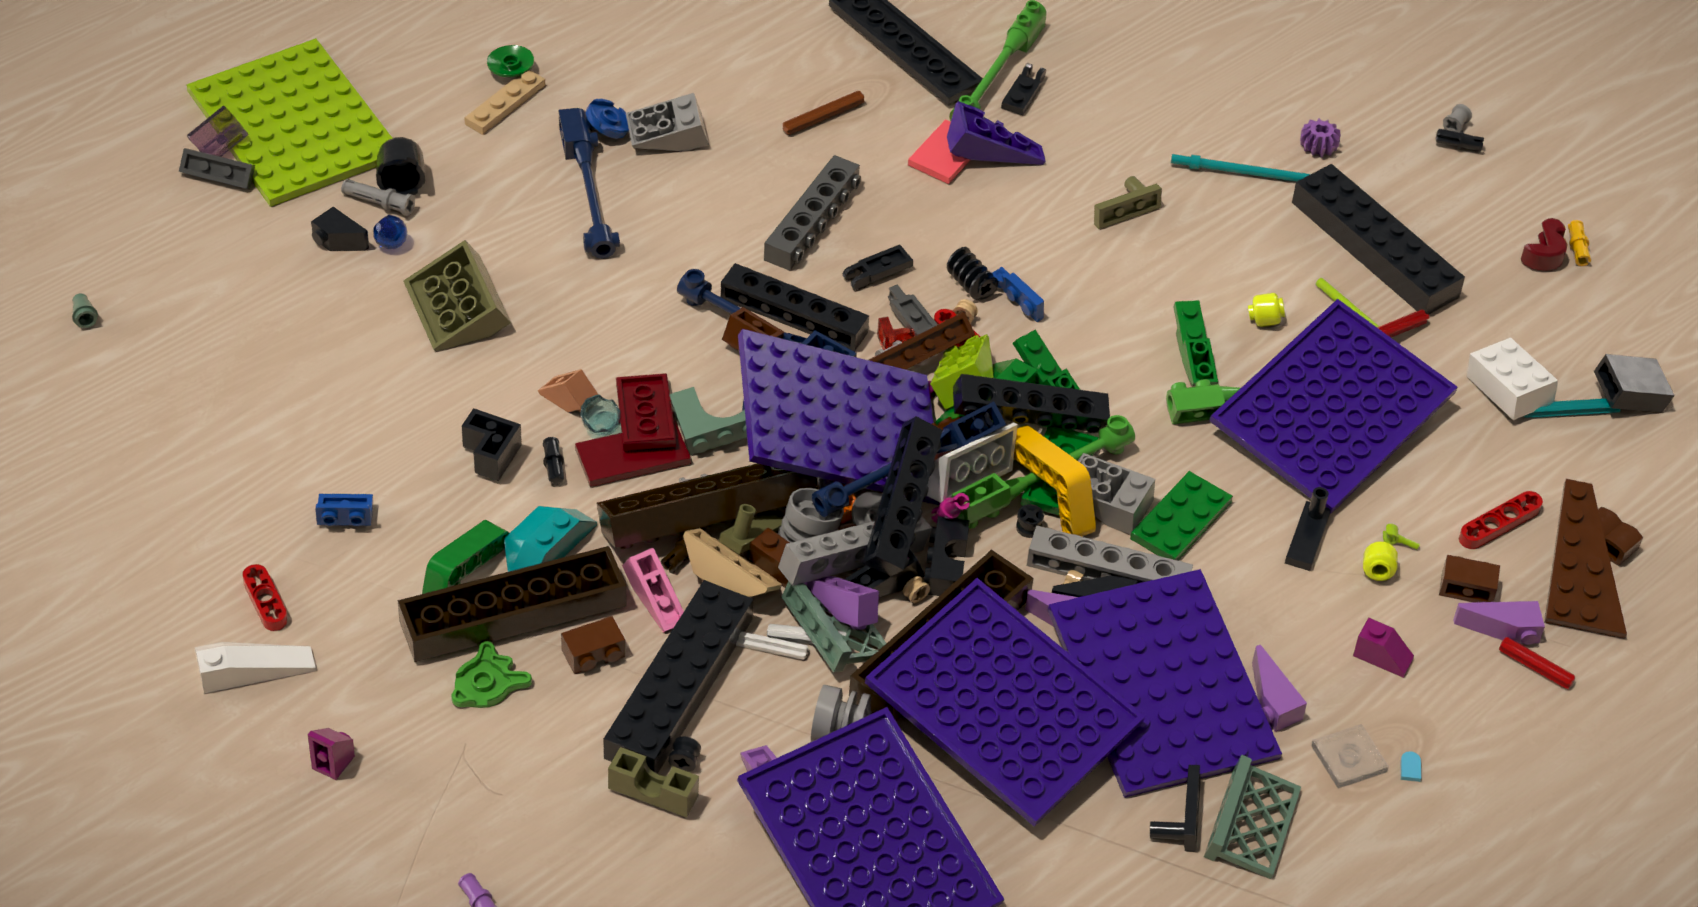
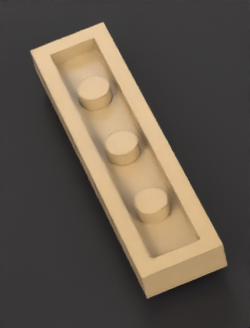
[464,70,545,135]

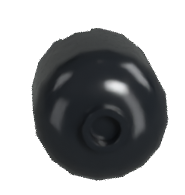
[376,137,425,195]

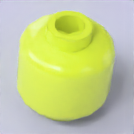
[1248,293,1285,327]
[1363,542,1398,581]

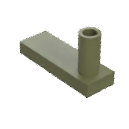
[1094,176,1162,229]
[719,504,784,555]

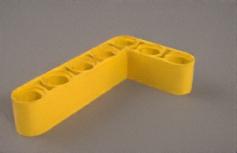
[1014,425,1096,537]

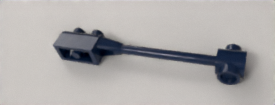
[558,108,620,259]
[677,269,857,357]
[812,402,1006,517]

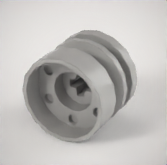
[778,488,844,543]
[811,685,872,742]

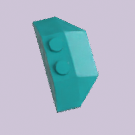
[504,506,597,572]

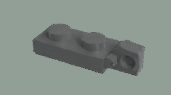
[888,284,938,337]

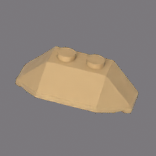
[683,528,782,597]

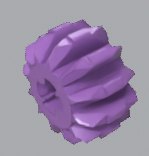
[1300,118,1341,157]

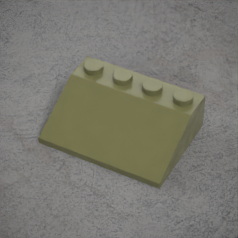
[403,240,511,352]

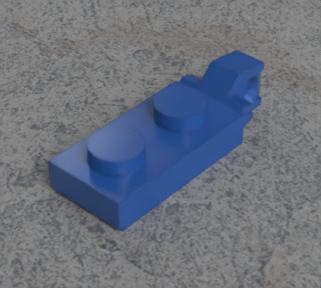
[993,267,1044,322]

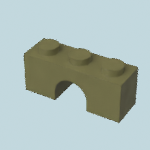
[608,747,699,817]

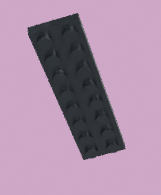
[829,0,983,105]

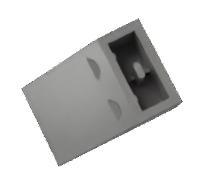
[626,93,709,151]
[1078,453,1155,535]

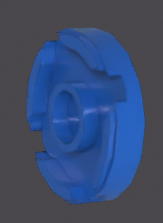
[586,99,629,139]

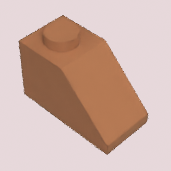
[538,369,598,412]

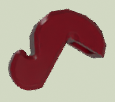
[1521,218,1568,271]

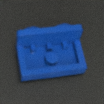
[315,494,374,526]

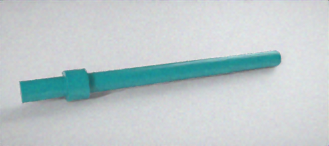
[1171,154,1310,182]

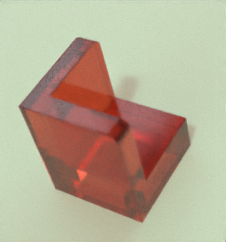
[877,317,915,350]

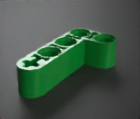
[422,520,509,594]

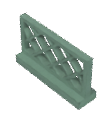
[782,581,886,672]
[1204,755,1301,879]

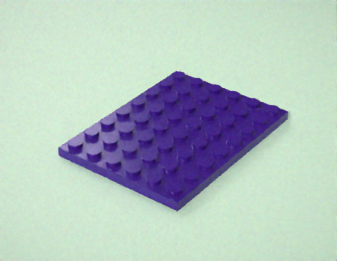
[1210,299,1458,514]
[738,329,940,505]
[1047,569,1282,798]
[865,578,1145,827]
[737,707,1004,907]

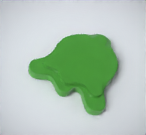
[451,641,532,708]

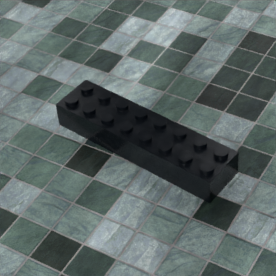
[1292,163,1465,314]
[603,580,753,774]

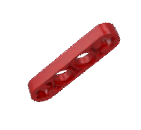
[1459,491,1543,549]

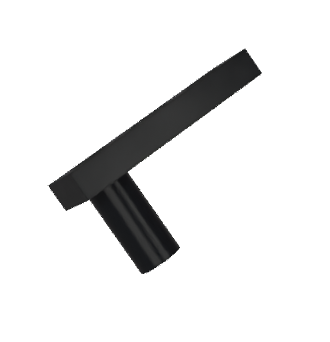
[1285,487,1331,571]
[1150,765,1201,852]

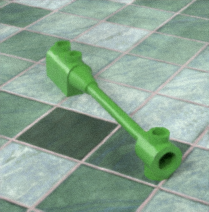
[949,0,1047,121]
[1166,379,1240,424]
[952,415,1135,528]

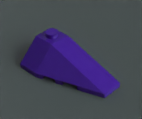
[947,101,1046,165]

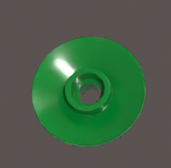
[487,45,534,77]

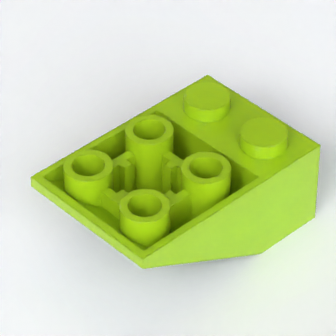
[930,334,994,410]

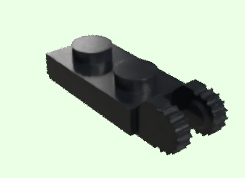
[1001,63,1046,115]
[842,244,913,290]

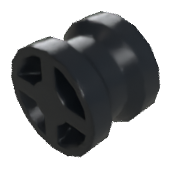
[1016,504,1044,538]
[668,736,701,772]

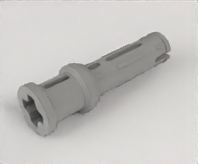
[341,179,415,216]

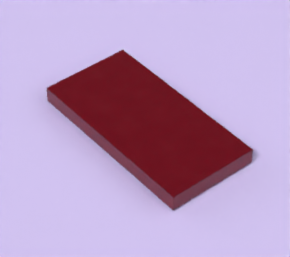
[616,373,676,451]
[575,421,691,487]

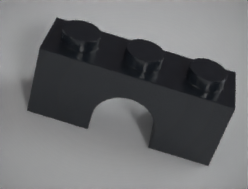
[924,516,970,596]

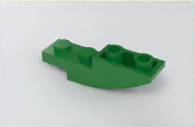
[1173,300,1218,386]
[1012,329,1080,390]

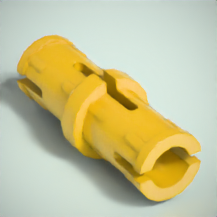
[1568,220,1591,266]

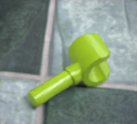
[1383,524,1420,550]

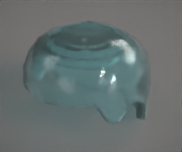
[580,395,621,436]

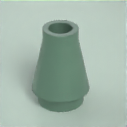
[72,293,98,328]

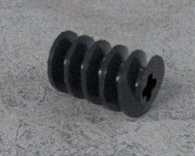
[947,246,999,300]

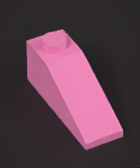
[622,548,684,633]

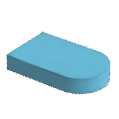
[1400,751,1421,782]

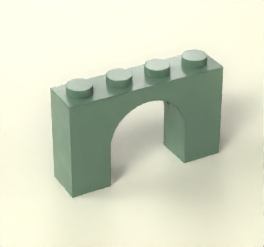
[669,387,747,455]

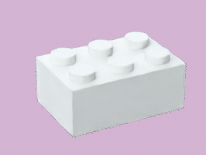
[1467,338,1558,420]

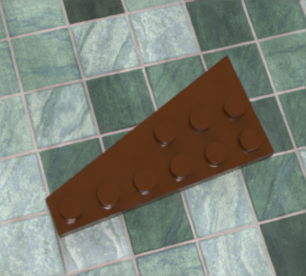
[1544,479,1627,639]

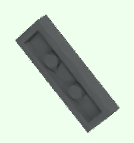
[179,148,255,189]

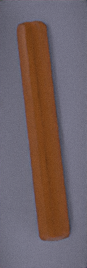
[782,91,865,135]

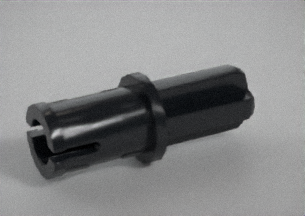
[1435,129,1484,152]
[542,437,564,485]

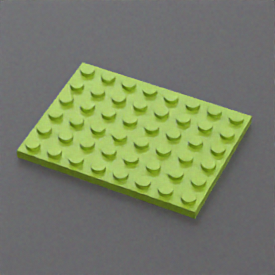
[186,38,392,207]

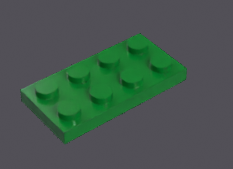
[1021,426,1099,515]
[1130,471,1233,560]

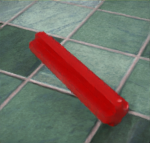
[1377,310,1429,338]
[1499,637,1575,689]

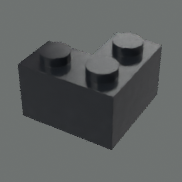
[462,408,522,481]

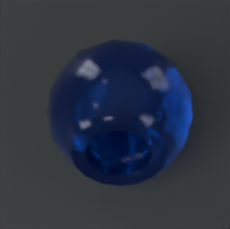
[373,215,408,249]

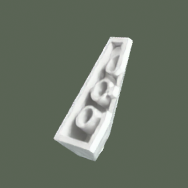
[195,642,316,694]

